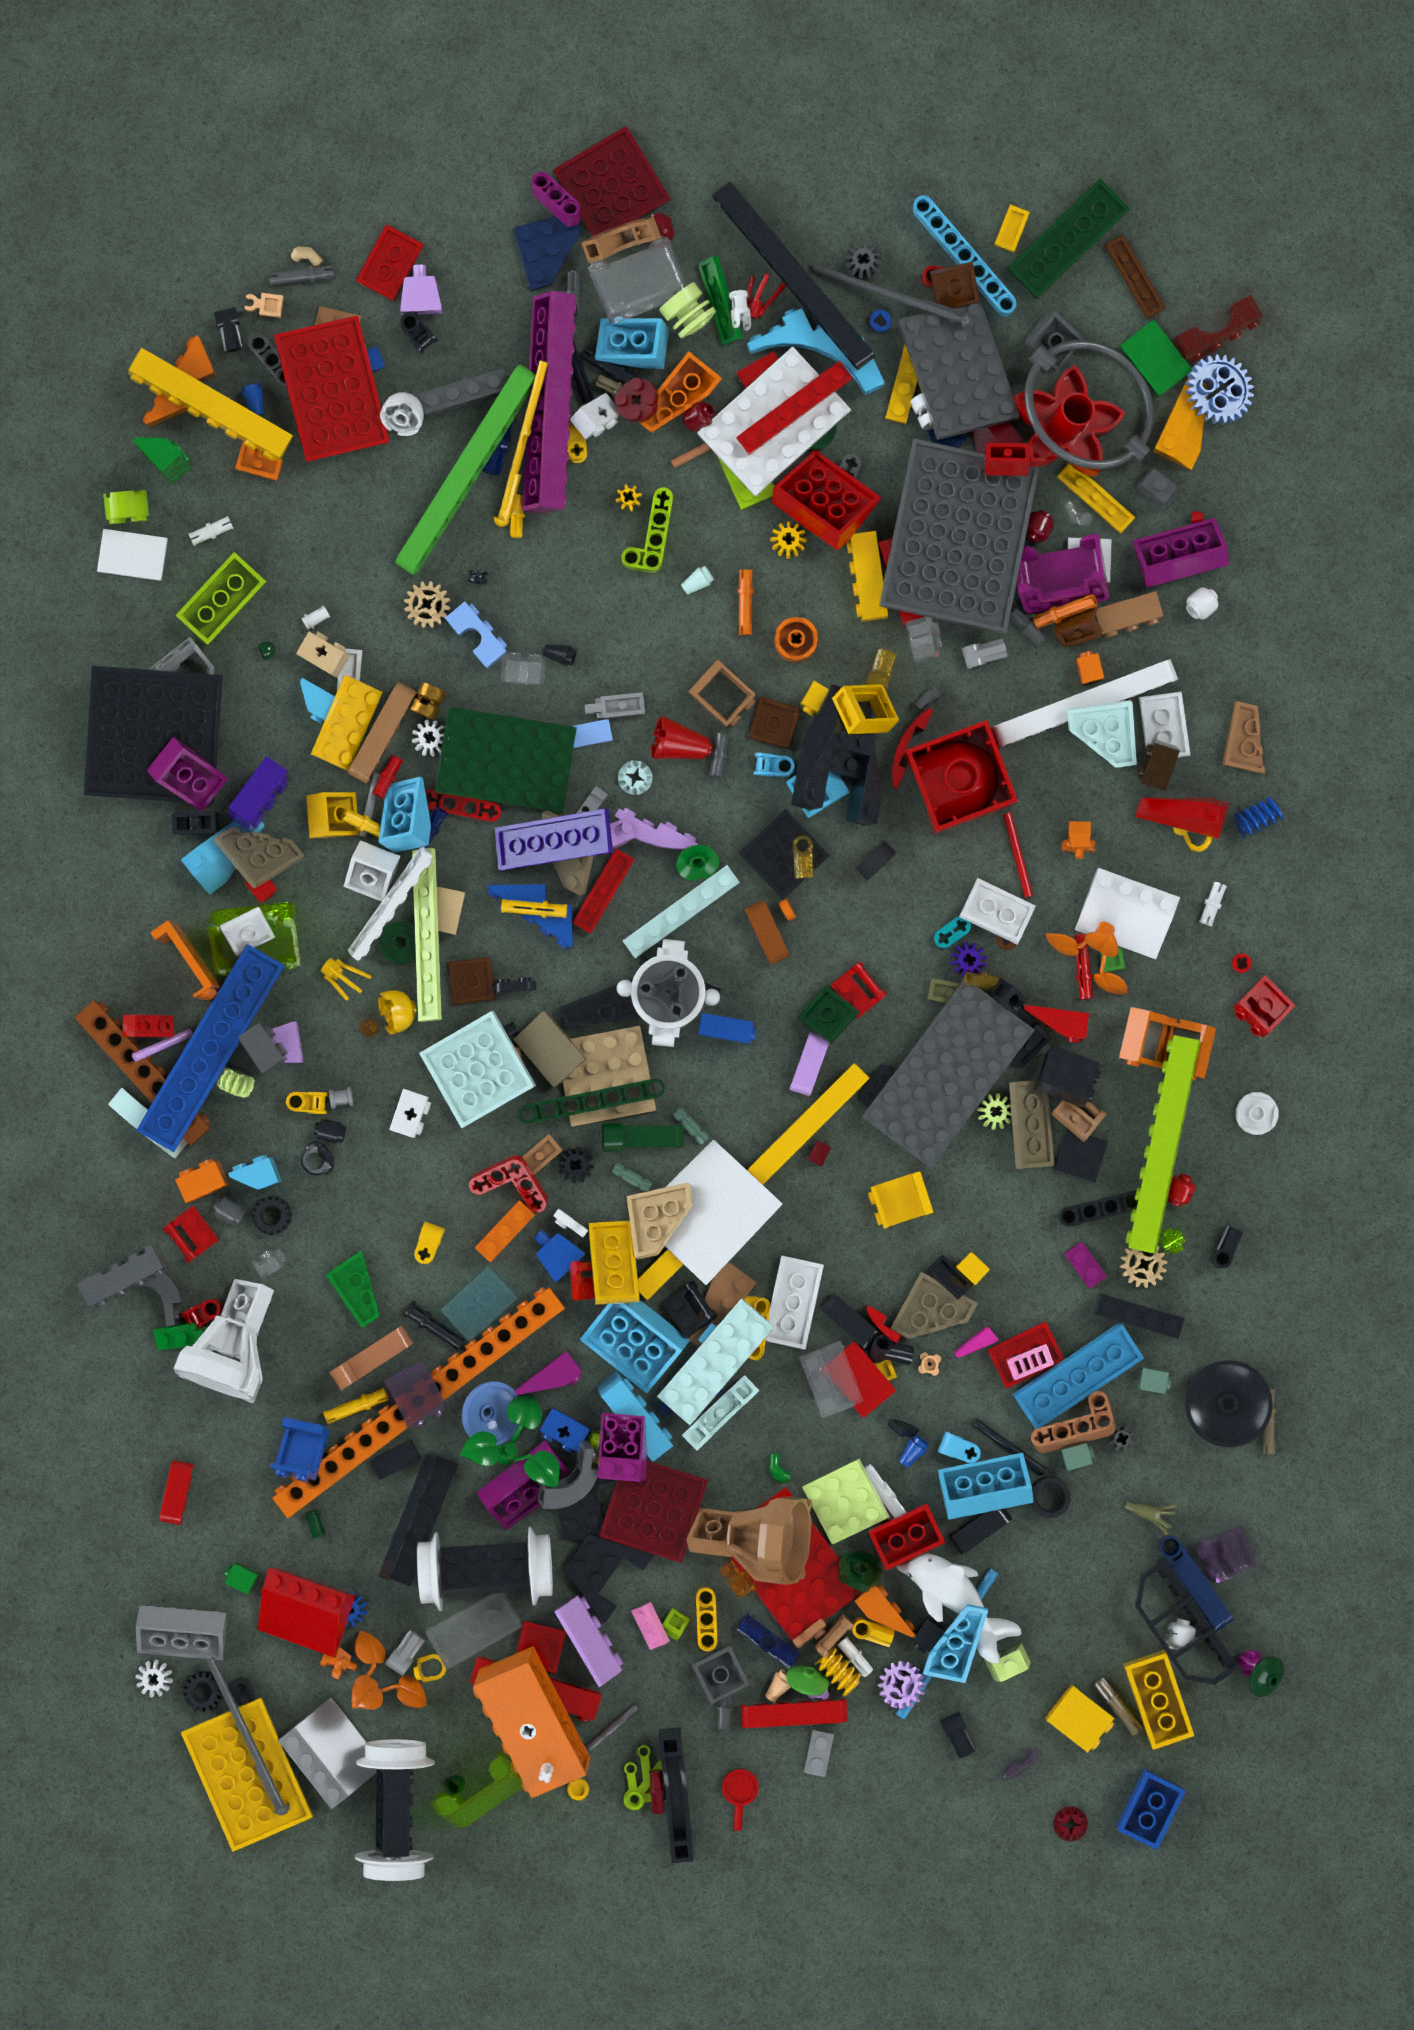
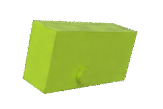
[176,552,266,645]

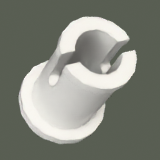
[301,605,330,629]

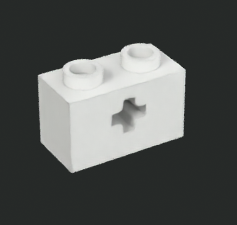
[569,393,621,439]
[389,1089,431,1138]

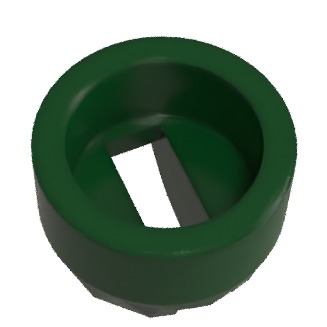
[258,642,276,660]
[446,1775,465,1794]

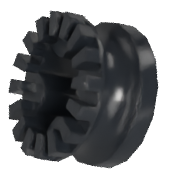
[468,570,488,584]

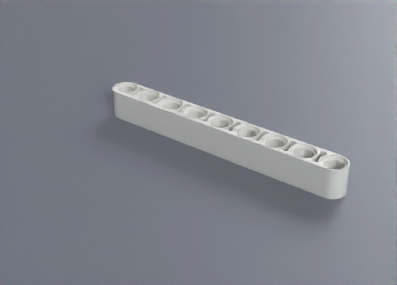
[992,659,1178,748]

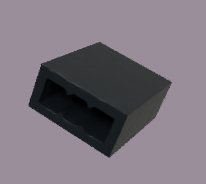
[1034,1045,1101,1108]

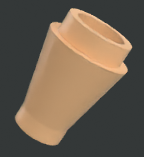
[765,1669,791,1702]

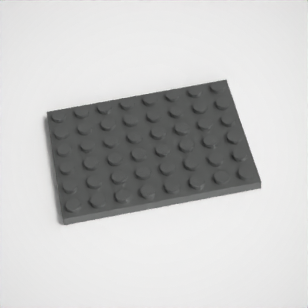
[879,438,1039,634]

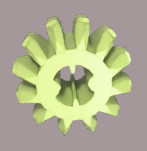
[216,1067,255,1098]
[977,1093,1012,1130]

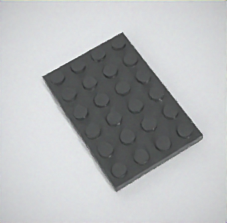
[898,299,1020,440]

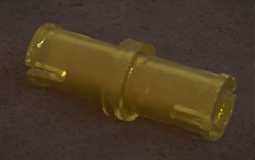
[963,972,1003,990]

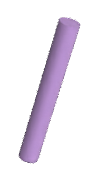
[132,1029,193,1062]

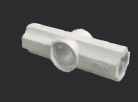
[864,1464,907,1521]

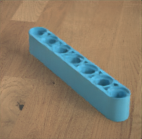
[913,195,1016,317]

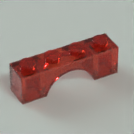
[1174,294,1264,363]

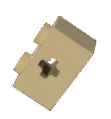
[296,631,350,678]

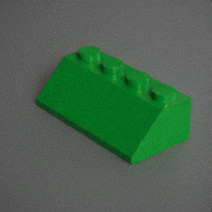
[132,437,192,485]

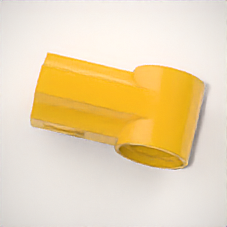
[851,1617,895,1647]

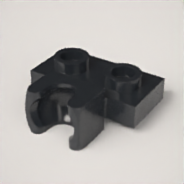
[857,1064,894,1107]

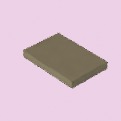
[513,1011,587,1088]

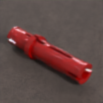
[1074,934,1093,1000]

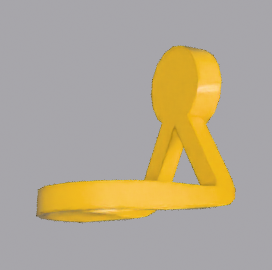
[1173,827,1213,852]
[413,1654,447,1682]

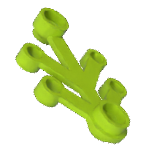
[624,1744,666,1810]

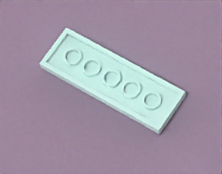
[657,1298,775,1425]

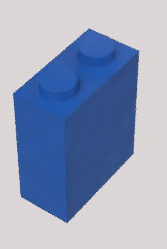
[698,1013,757,1044]

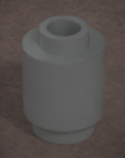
[212,1196,246,1226]

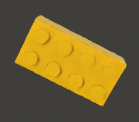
[1123,1650,1194,1750]

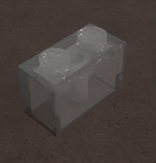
[906,617,942,663]
[500,652,546,686]

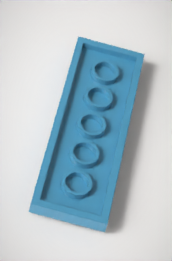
[1013,1322,1144,1429]

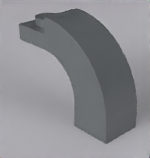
[130,1272,183,1326]
[538,1441,598,1509]

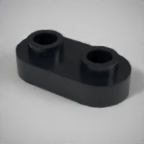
[493,977,536,993]
[230,1677,257,1707]

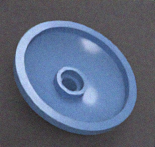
[462,1381,519,1445]

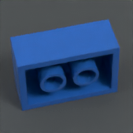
[1116,1768,1186,1850]

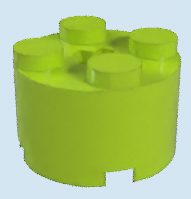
[103,490,149,524]

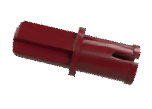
[648,1770,665,1814]

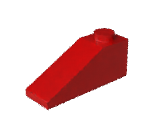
[1023,1005,1089,1043]

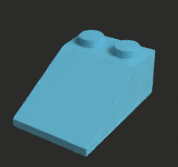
[595,318,669,369]
[379,777,431,853]

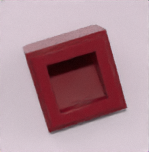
[808,1141,831,1166]

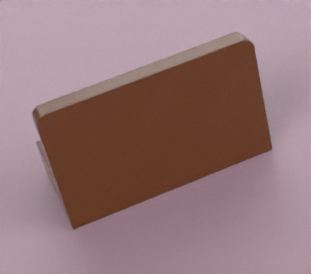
[1054,607,1103,647]

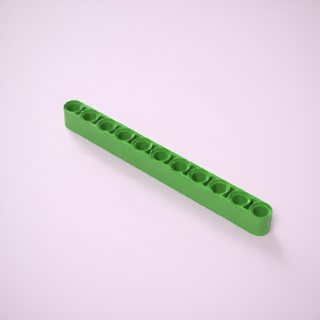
[396,364,536,575]

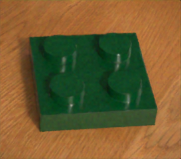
[798,986,859,1045]

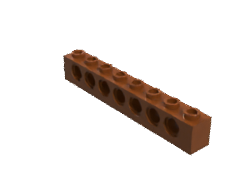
[74,1000,212,1146]

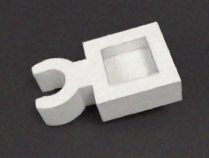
[553,1209,588,1237]

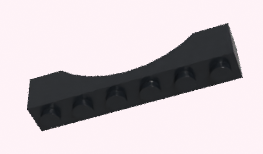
[658,1727,694,1863]

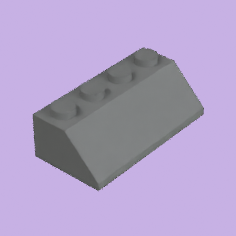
[136,1606,227,1660]

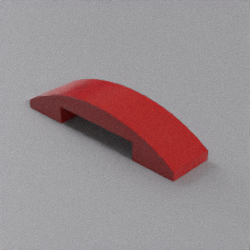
[891,708,933,790]

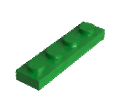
[698,256,743,346]

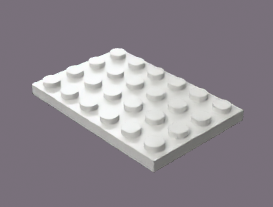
[697,347,851,497]

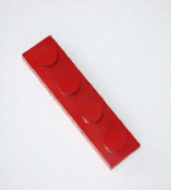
[572,849,635,934]

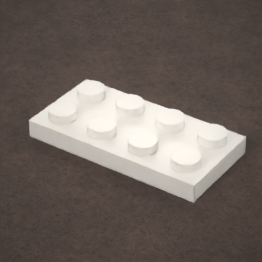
[766,1255,824,1349]

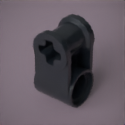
[400,312,438,354]

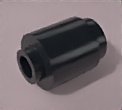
[313,1118,346,1144]

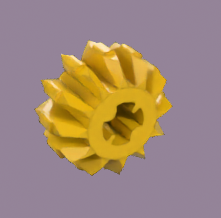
[770,521,807,559]

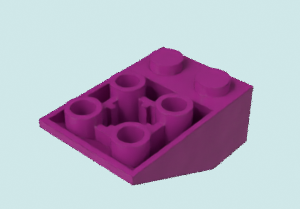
[597,1413,647,1482]

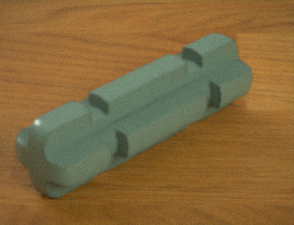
[673,1108,709,1144]
[612,1163,652,1192]

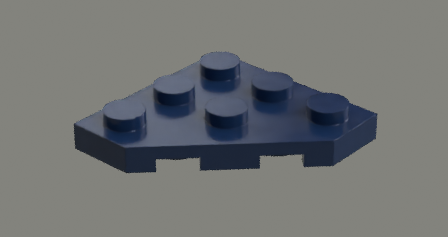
[513,212,581,291]

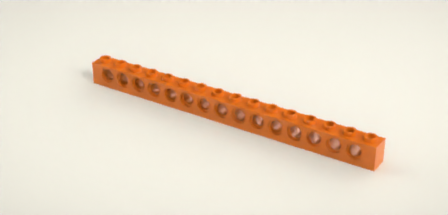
[272,1287,565,1518]

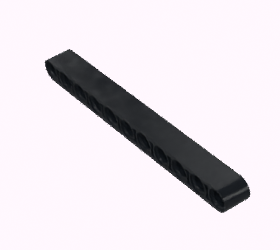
[712,182,875,371]

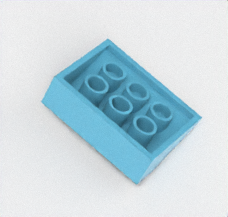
[580,1299,690,1393]

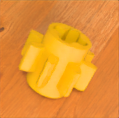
[615,484,642,512]

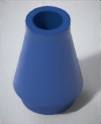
[241,383,264,415]
[899,1435,929,1468]

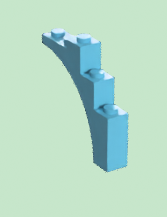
[747,308,885,395]

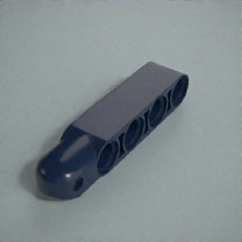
[1159,1536,1234,1632]

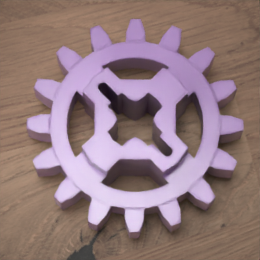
[878,1661,926,1709]

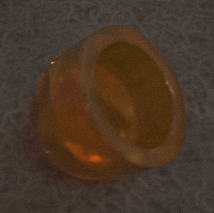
[359,1019,378,1038]

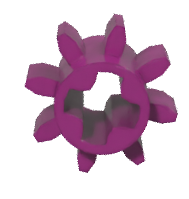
[1238,1650,1262,1677]

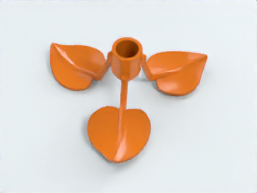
[1045,921,1128,995]
[352,1631,427,1710]

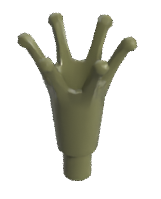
[1125,1501,1177,1535]

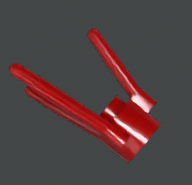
[746,274,786,319]

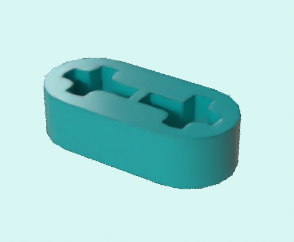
[934,917,971,948]

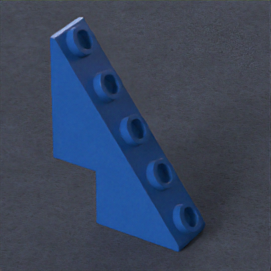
[487,884,573,950]

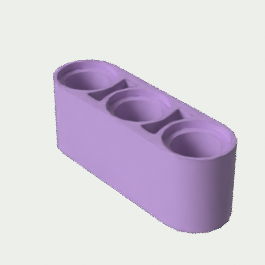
[789,1031,829,1097]

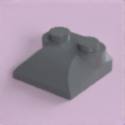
[1025,310,1084,372]
[692,1645,750,1704]

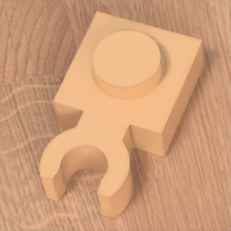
[245,293,284,318]

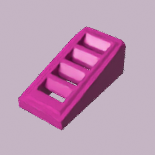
[954,1326,999,1358]

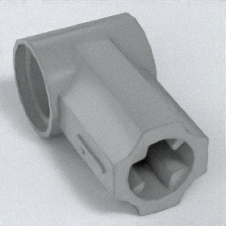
[962,639,1007,669]
[385,1630,425,1676]

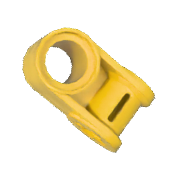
[567,422,587,463]
[286,1092,328,1114]
[414,1221,445,1264]

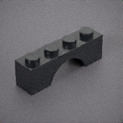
[1093,1293,1185,1339]

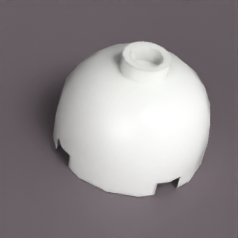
[380,392,425,436]

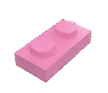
[631,1602,670,1650]

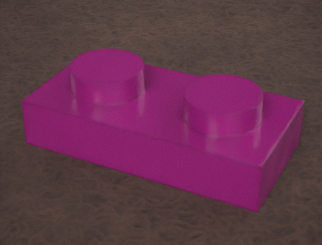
[1064,1241,1107,1289]

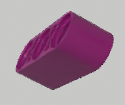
[531,172,581,227]

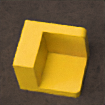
[955,1252,990,1285]

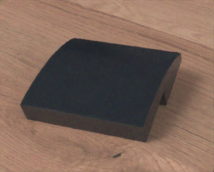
[1013,1007,1052,1069]

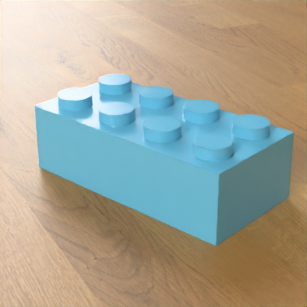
[938,1453,1034,1520]

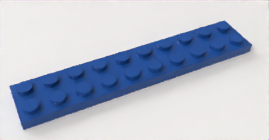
[136,944,285,1152]

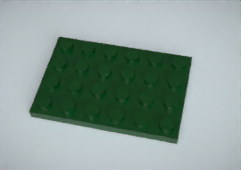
[435,706,577,813]

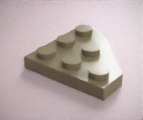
[541,811,593,896]
[214,827,305,889]
[890,1272,978,1339]

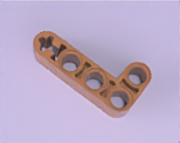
[329,1326,414,1390]
[1031,1391,1116,1453]

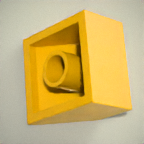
[306,792,359,838]

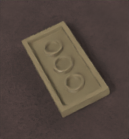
[1009,1080,1054,1169]

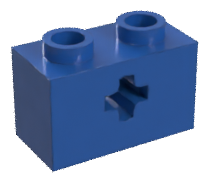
[540,1407,590,1453]

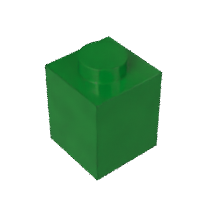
[224,1562,259,1595]

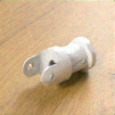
[729,290,751,331]

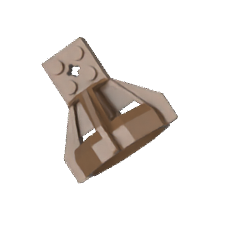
[686,1496,812,1585]

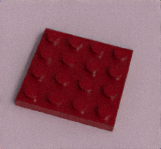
[553,126,671,237]
[599,1460,708,1563]

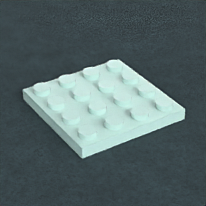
[419,1010,536,1128]

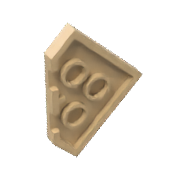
[627,1182,693,1260]

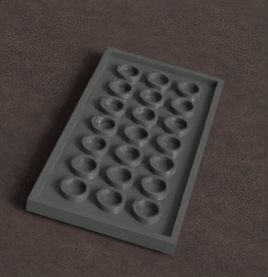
[861,978,1034,1169]

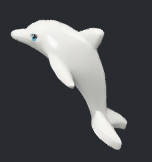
[896,1553,1021,1663]

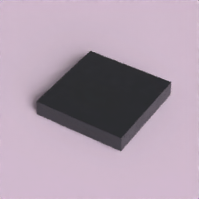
[1054,1128,1108,1182]

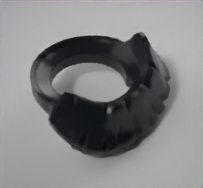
[301,1141,334,1176]

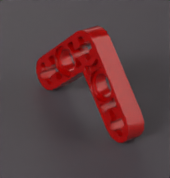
[469,1155,548,1213]

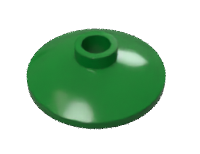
[676,845,719,881]

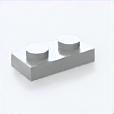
[804,1729,834,1777]

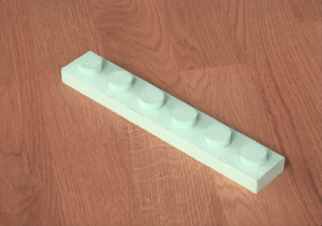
[623,865,740,958]

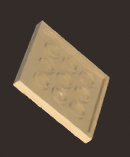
[563,1026,656,1127]

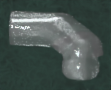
[1063,501,1093,527]

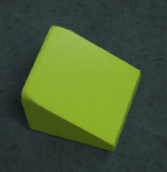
[662,1608,690,1641]

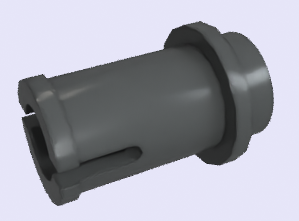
[914,686,942,712]

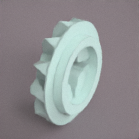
[618,761,652,795]

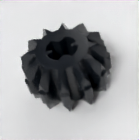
[558,1146,594,1183]

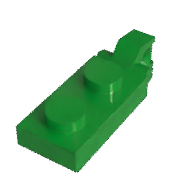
[153,1322,208,1350]

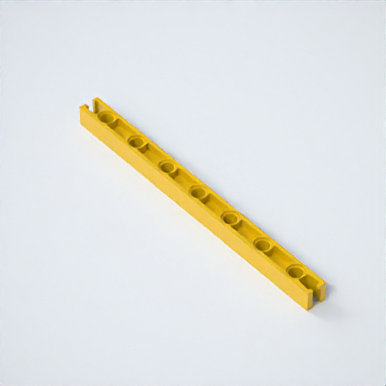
[638,1063,870,1300]

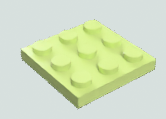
[802,1459,889,1545]

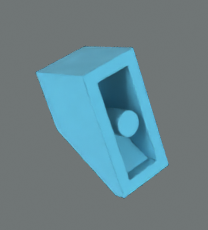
[300,678,335,724]

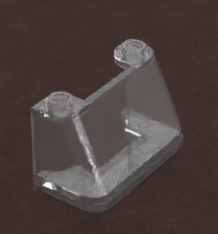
[587,236,688,323]

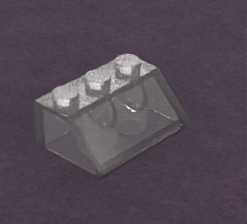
[799,1340,864,1418]

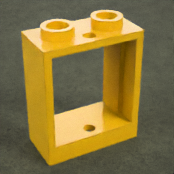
[832,685,899,734]

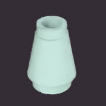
[681,566,714,595]

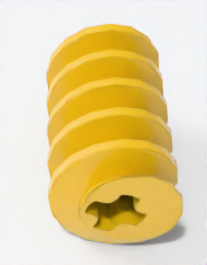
[814,1647,861,1696]

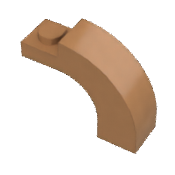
[581,217,661,263]

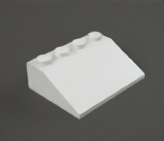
[1075,868,1180,959]

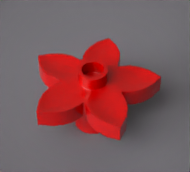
[1013,365,1126,477]

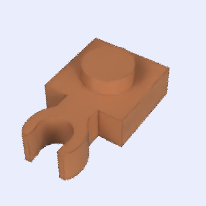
[793,1619,828,1649]

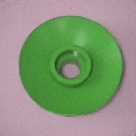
[786,1665,829,1695]

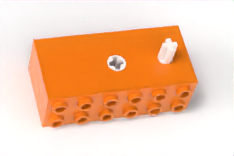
[473,1646,591,1798]

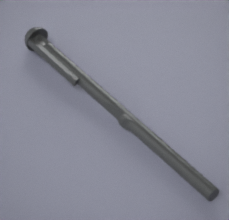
[812,264,973,328]
[206,1657,289,1815]

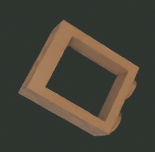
[689,660,756,728]

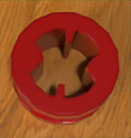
[1231,953,1252,973]

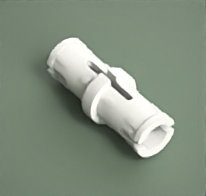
[188,516,234,546]
[1199,882,1227,927]

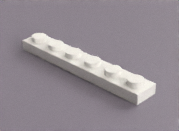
[348,846,433,961]

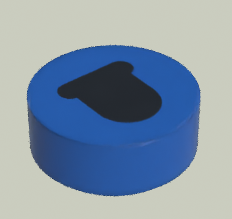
[870,310,891,333]

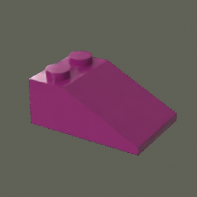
[147,737,229,812]
[514,1350,583,1395]

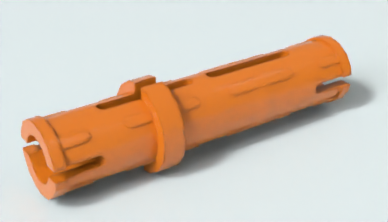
[737,570,754,635]
[1033,594,1098,629]

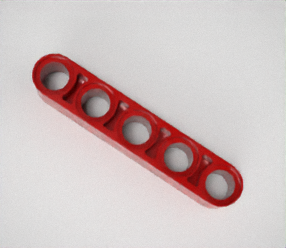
[740,1698,848,1728]

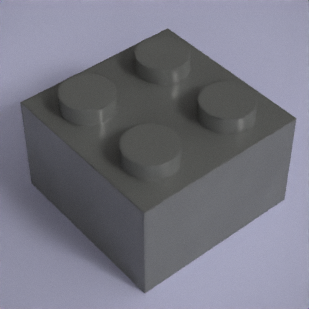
[238,1023,288,1074]

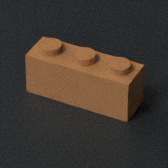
[1095,591,1163,638]

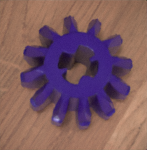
[951,942,987,978]

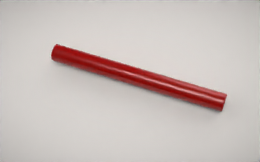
[1003,812,1033,898]

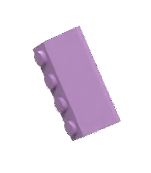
[554,1594,624,1687]

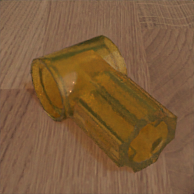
[865,648,896,691]
[792,836,813,878]

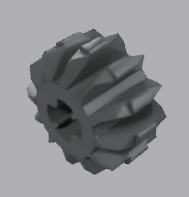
[845,242,881,279]

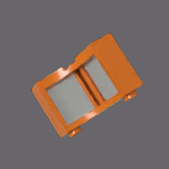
[1119,1007,1216,1081]

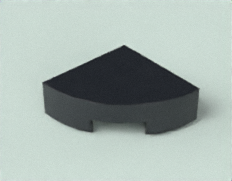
[888,1419,919,1437]

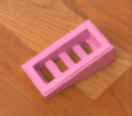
[1006,1344,1054,1380]

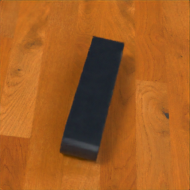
[1058,1189,1138,1226]

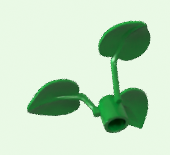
[460,1394,560,1487]

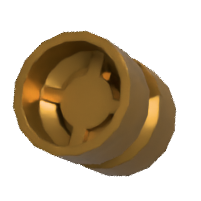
[409,682,447,721]

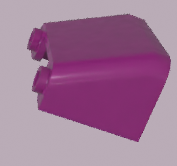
[1017,534,1109,614]

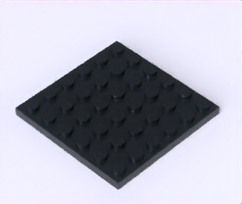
[83,665,223,804]

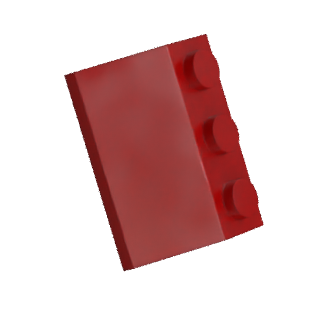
[868,1503,945,1571]

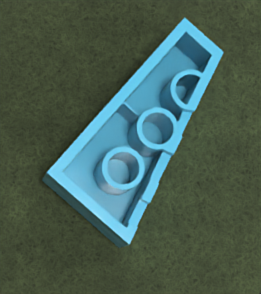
[596,1370,673,1462]

